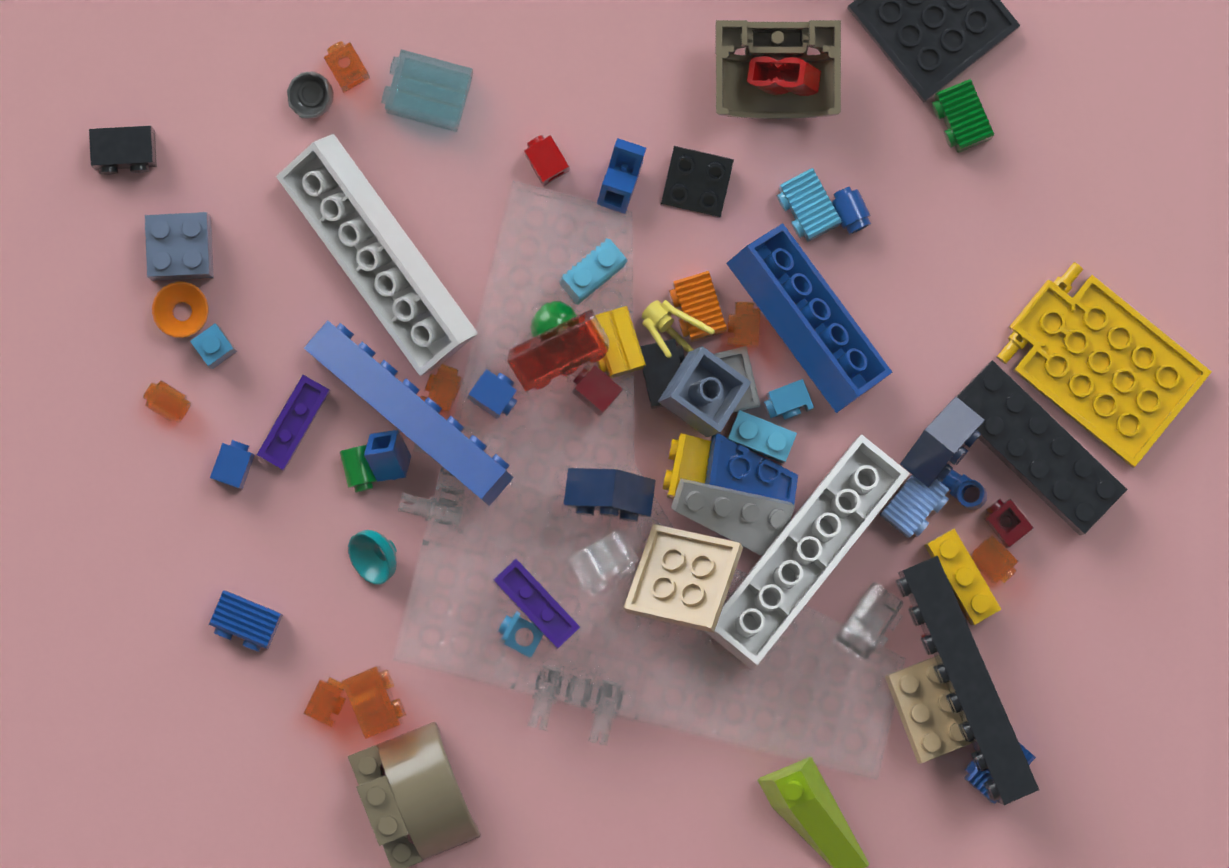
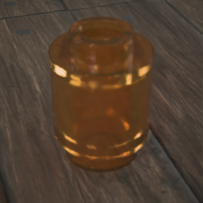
[143,380,192,423]

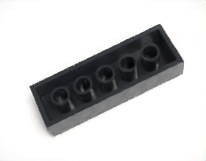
[956,360,1128,535]

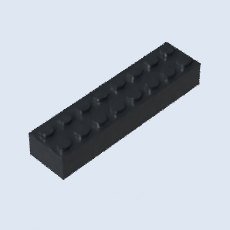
[896,556,1039,805]

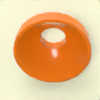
[152,282,209,338]

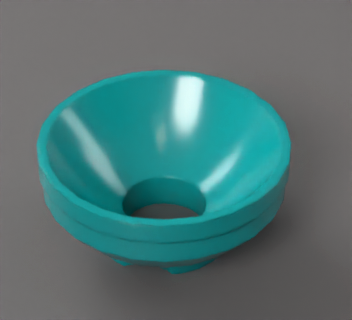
[348,530,397,585]

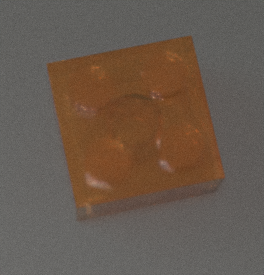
[342,666,406,739]

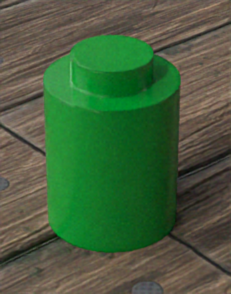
[340,445,377,493]

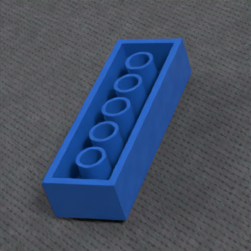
[726,223,893,413]

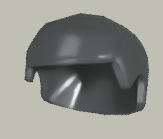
[287,71,334,118]

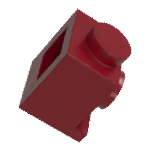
[984,499,1034,548]

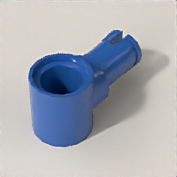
[937,469,987,510]

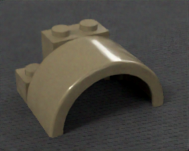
[715,20,841,119]
[348,722,481,868]

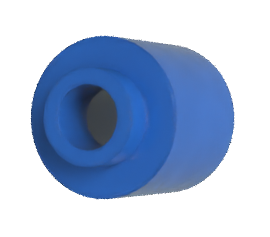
[831,186,871,235]

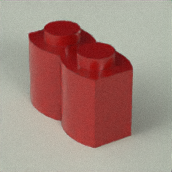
[747,56,821,96]

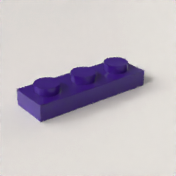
[257,375,331,471]
[492,559,580,649]

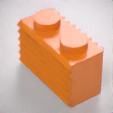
[669,271,727,342]

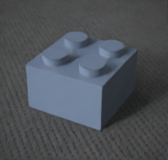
[145,212,214,281]
[658,346,751,437]

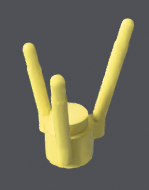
[641,300,715,358]

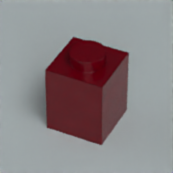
[572,365,623,416]

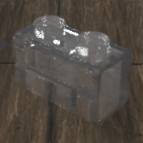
[836,583,904,659]

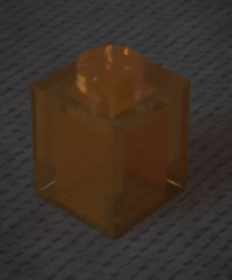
[970,535,1019,584]

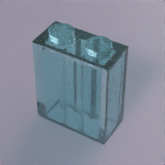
[381,49,474,132]

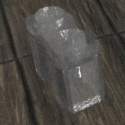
[566,528,640,594]

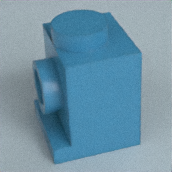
[764,379,814,420]

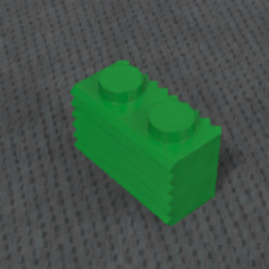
[932,79,994,153]

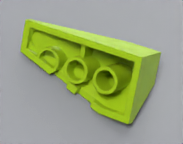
[757,756,869,868]

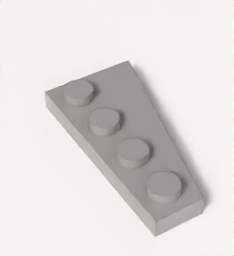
[671,478,795,556]

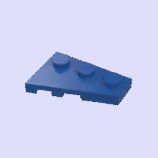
[705,433,798,505]

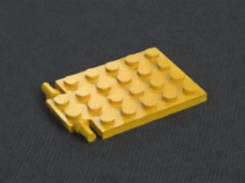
[997,262,1212,468]

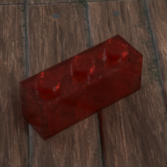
[507,309,609,392]

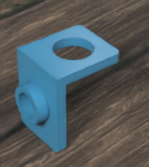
[498,611,543,658]

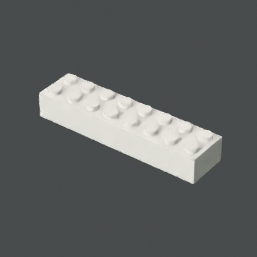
[276,134,478,376]
[705,434,910,670]

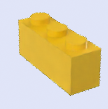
[924,528,1001,625]

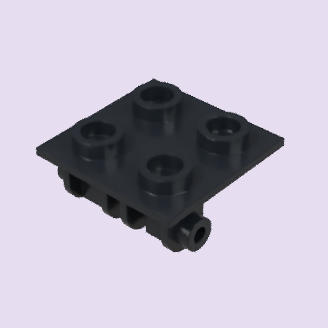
[661,146,734,217]

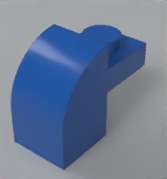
[597,138,646,214]

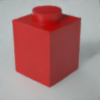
[524,135,570,186]

